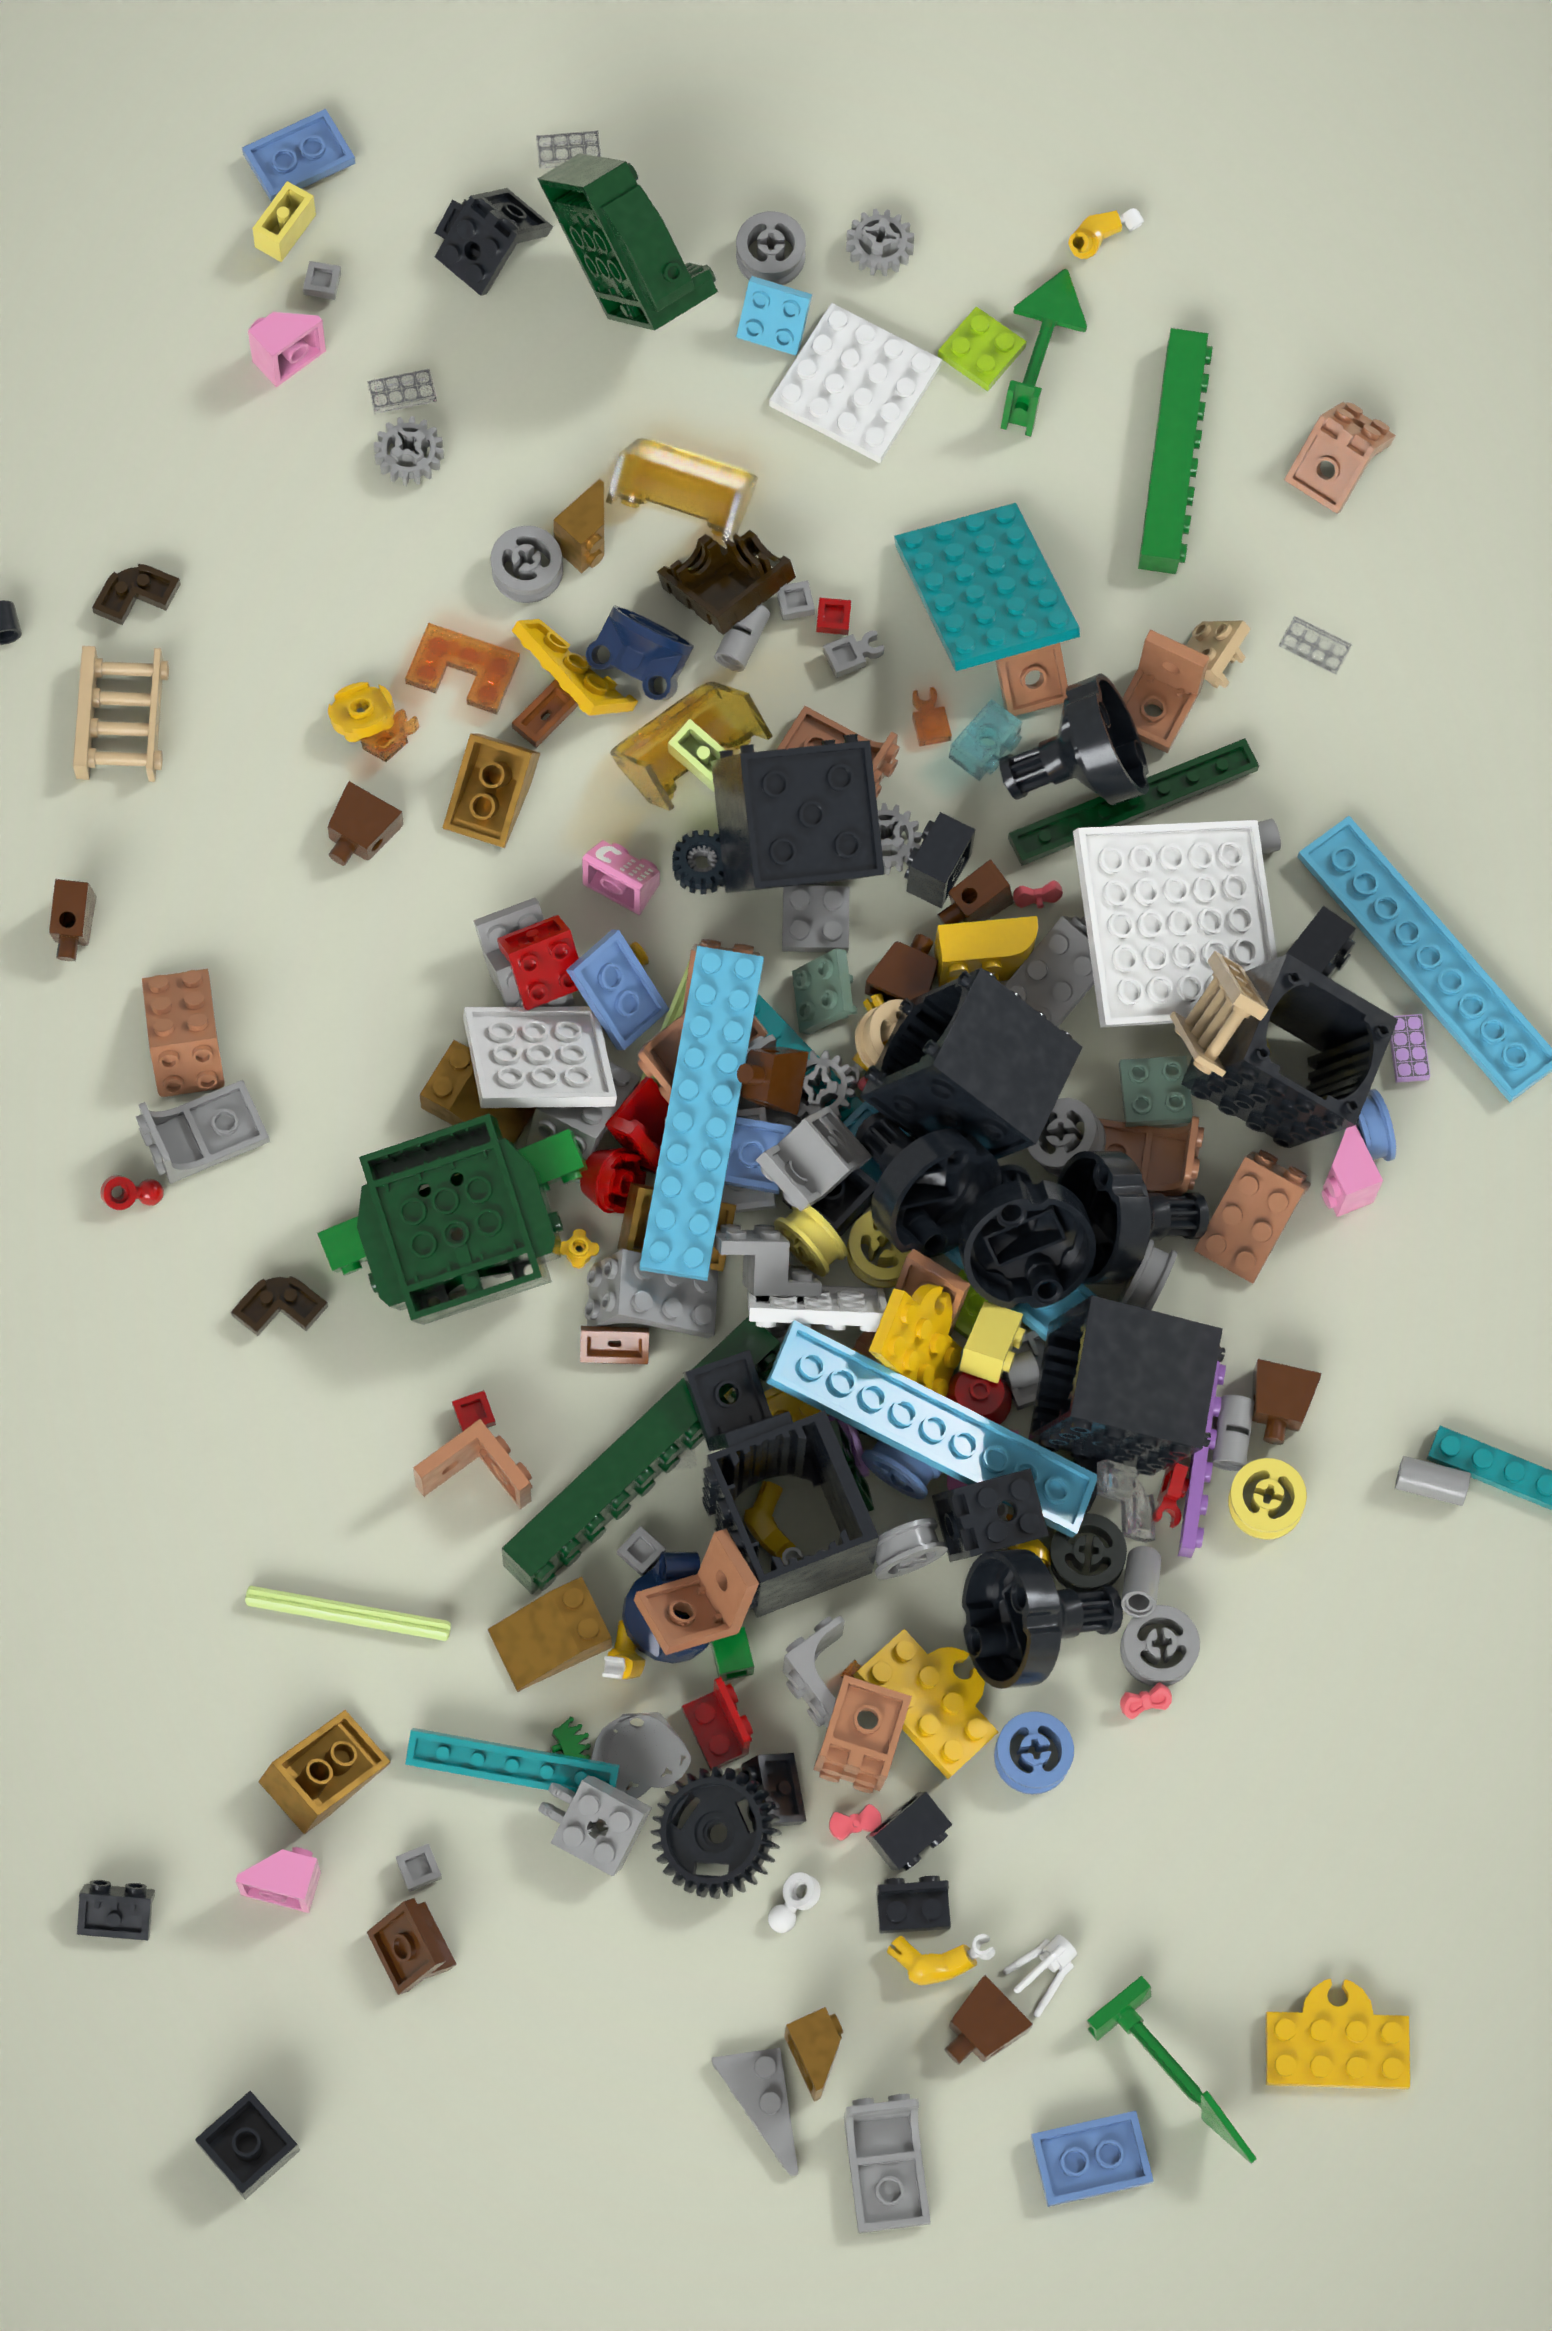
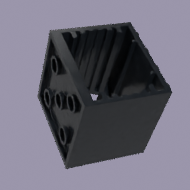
[711,734,885,893]
[1181,954,1398,1148]
[860,968,1083,1160]
[1028,1295,1225,1476]
[701,1410,879,1618]

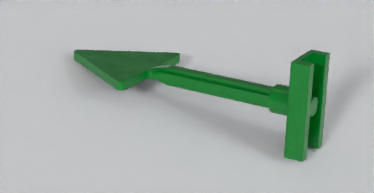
[1001,269,1087,437]
[1087,1975,1257,2164]

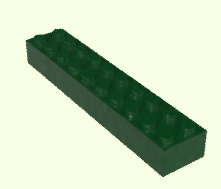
[502,1316,780,1594]

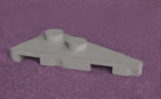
[712,2048,798,2176]

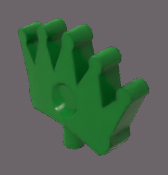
[550,1717,591,1760]

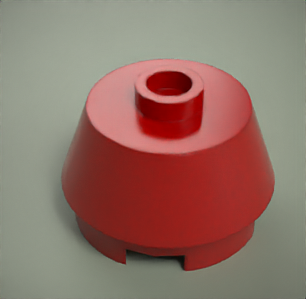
[580,1148,646,1214]
[946,1371,1012,1425]

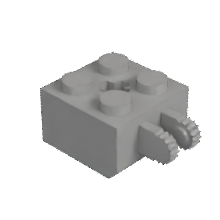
[538,1776,652,1876]

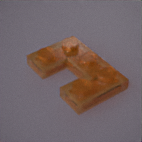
[405,623,520,714]

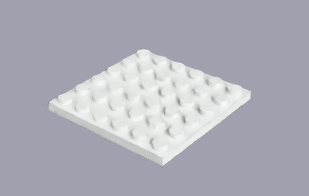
[1073,820,1277,1028]

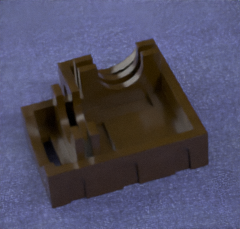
[657,530,796,635]

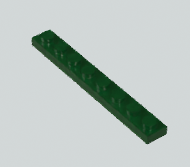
[1008,738,1259,866]

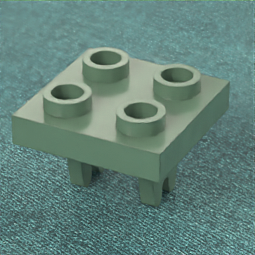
[792,948,857,1035]
[1119,1055,1193,1127]

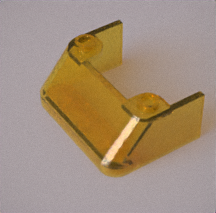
[606,438,758,542]
[610,682,773,811]

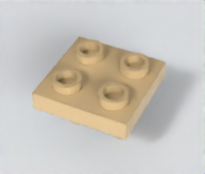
[1186,620,1251,688]

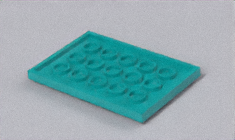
[894,503,1080,671]

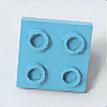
[736,276,812,356]

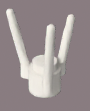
[1003,1934,1077,2017]

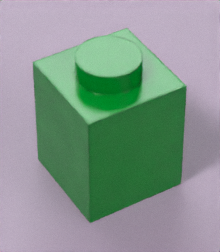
[710,1626,754,1681]

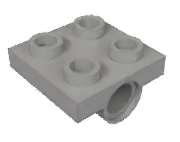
[1002,1331,1045,1411]

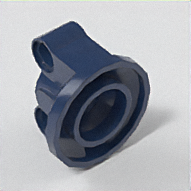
[586,605,694,700]
[622,1552,710,1664]

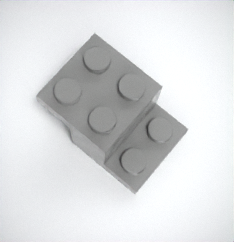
[473,897,575,1007]
[756,1106,873,1212]
[714,1224,822,1296]

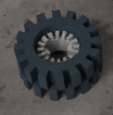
[672,830,725,895]

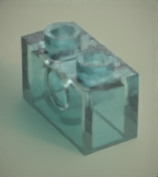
[949,699,1022,781]

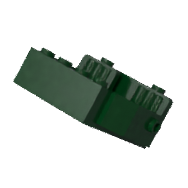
[537,153,718,331]
[357,1113,564,1325]

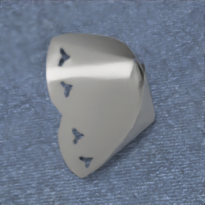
[591,1712,691,1799]

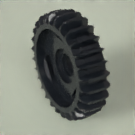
[651,1766,782,1899]

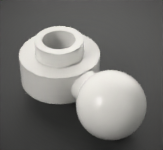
[768,1872,821,1933]

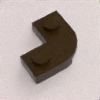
[92,564,181,625]
[231,1276,328,1336]

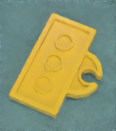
[869,1284,962,1397]
[853,1629,999,1779]
[1265,1978,1410,2089]

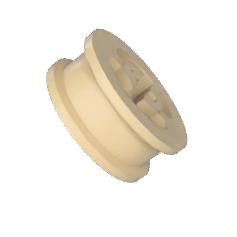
[855,999,903,1068]

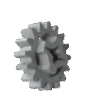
[846,209,914,276]
[374,416,444,485]
[878,803,922,875]
[797,1050,856,1120]

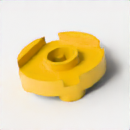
[328,682,395,742]

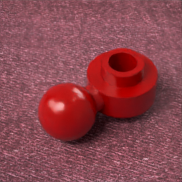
[100,1175,164,1210]

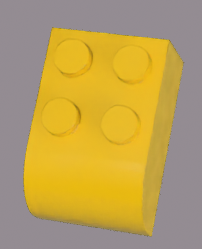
[934,916,1038,987]

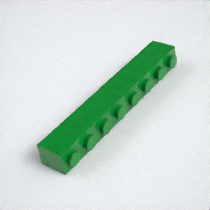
[1138,328,1213,574]
[317,1129,588,1276]

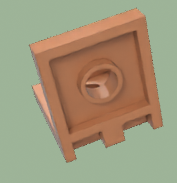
[1284,402,1396,514]
[1122,629,1210,753]
[995,643,1068,718]
[854,1249,971,1366]
[413,1419,533,1509]
[634,1529,759,1655]
[813,1675,912,1793]

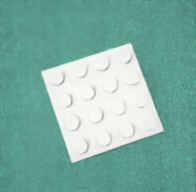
[769,303,942,463]
[463,1006,617,1108]
[747,1285,887,1332]

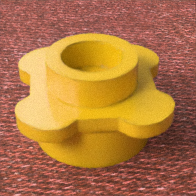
[560,1229,599,1269]

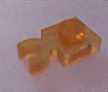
[912,687,952,747]
[360,709,420,762]

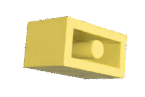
[252,181,316,262]
[959,1301,1025,1384]

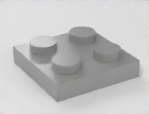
[782,885,850,953]

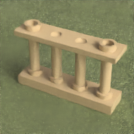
[73,646,169,782]
[1170,951,1269,1077]

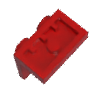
[497,915,579,1010]
[605,1076,669,1174]
[681,1676,753,1771]

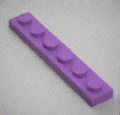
[1178,1361,1226,1558]

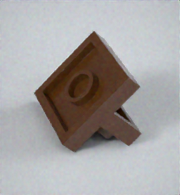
[367,1898,457,1995]

